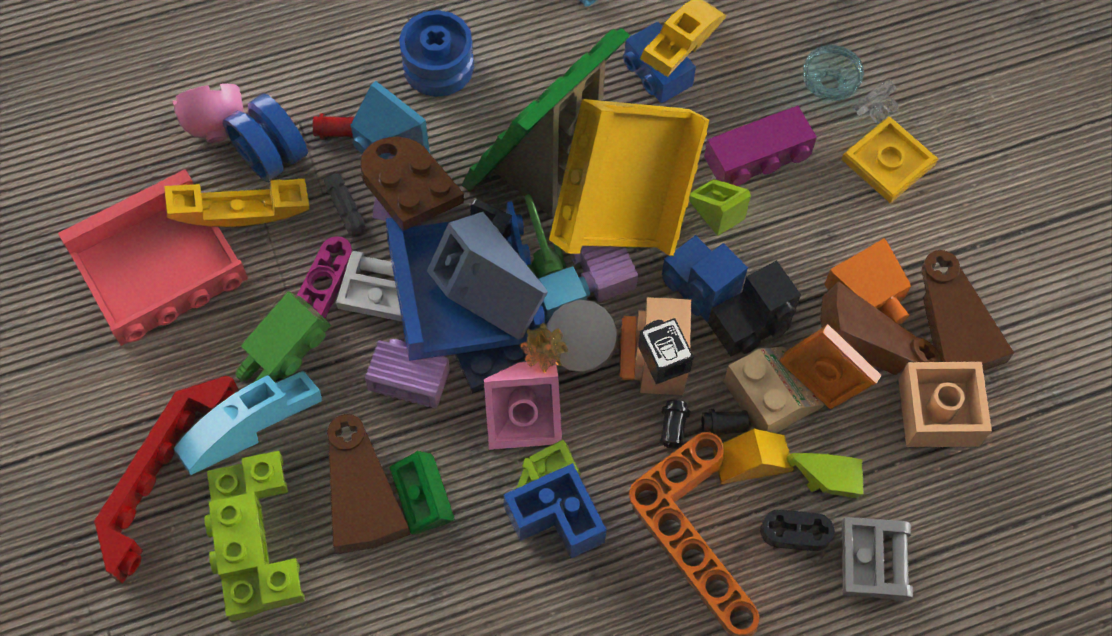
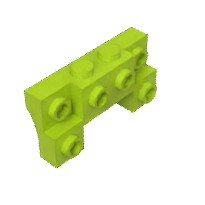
[204,450,305,622]

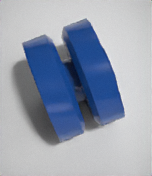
[399,10,474,97]
[223,93,308,182]

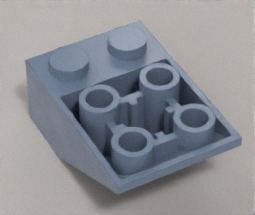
[427,212,548,339]

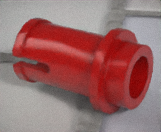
[313,113,355,140]

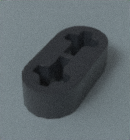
[760,510,835,551]

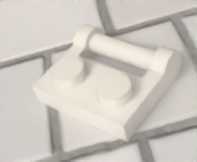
[336,251,402,321]

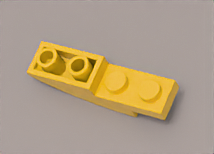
[640,0,726,77]

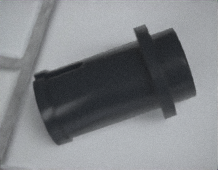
[660,400,691,449]
[701,408,749,435]

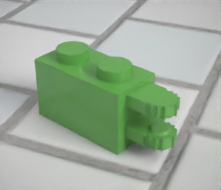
[235,291,331,382]

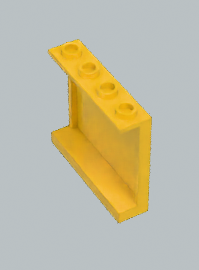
[549,99,709,256]

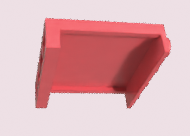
[58,169,248,346]

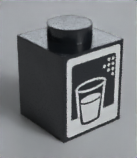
[638,318,694,385]

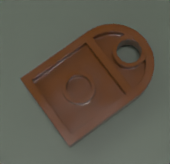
[361,137,464,231]

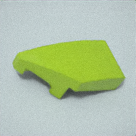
[514,440,581,489]
[787,453,863,498]

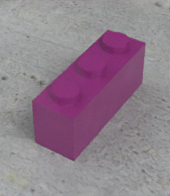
[704,105,817,186]

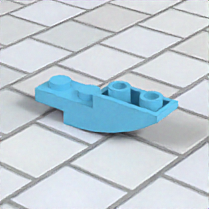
[174,371,322,475]

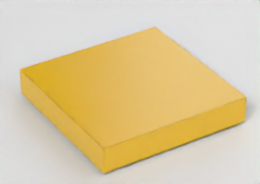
[841,116,938,203]

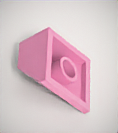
[484,360,562,450]

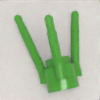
[525,194,567,279]

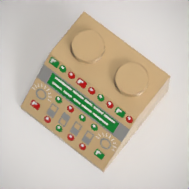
[724,347,824,433]

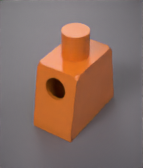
[824,238,911,325]

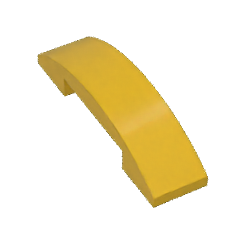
[164,179,309,227]

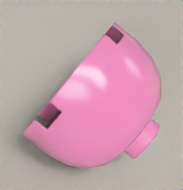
[173,83,243,143]

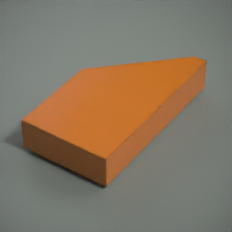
[620,316,637,380]

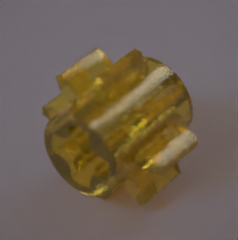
[520,323,568,372]

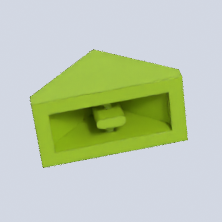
[689,179,751,236]

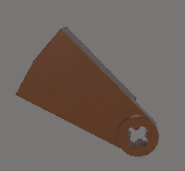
[921,250,1014,371]
[820,281,941,375]
[327,414,410,554]

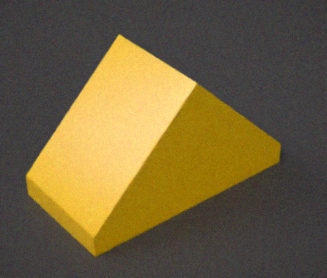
[713,429,794,484]

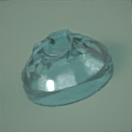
[803,45,864,101]

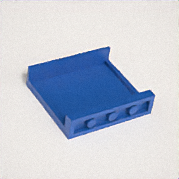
[386,201,545,361]

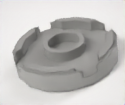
[545,300,619,373]

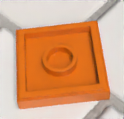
[779,324,881,409]

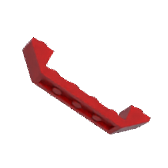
[94,375,239,584]

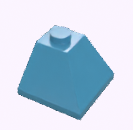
[351,81,430,159]

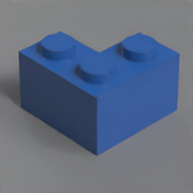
[662,235,748,323]
[503,463,607,559]

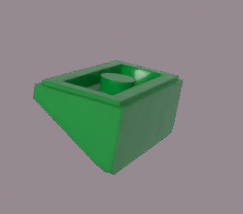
[389,451,455,535]

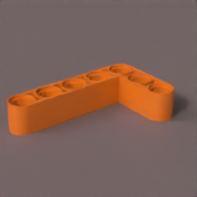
[629,432,759,636]

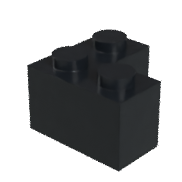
[708,260,801,357]

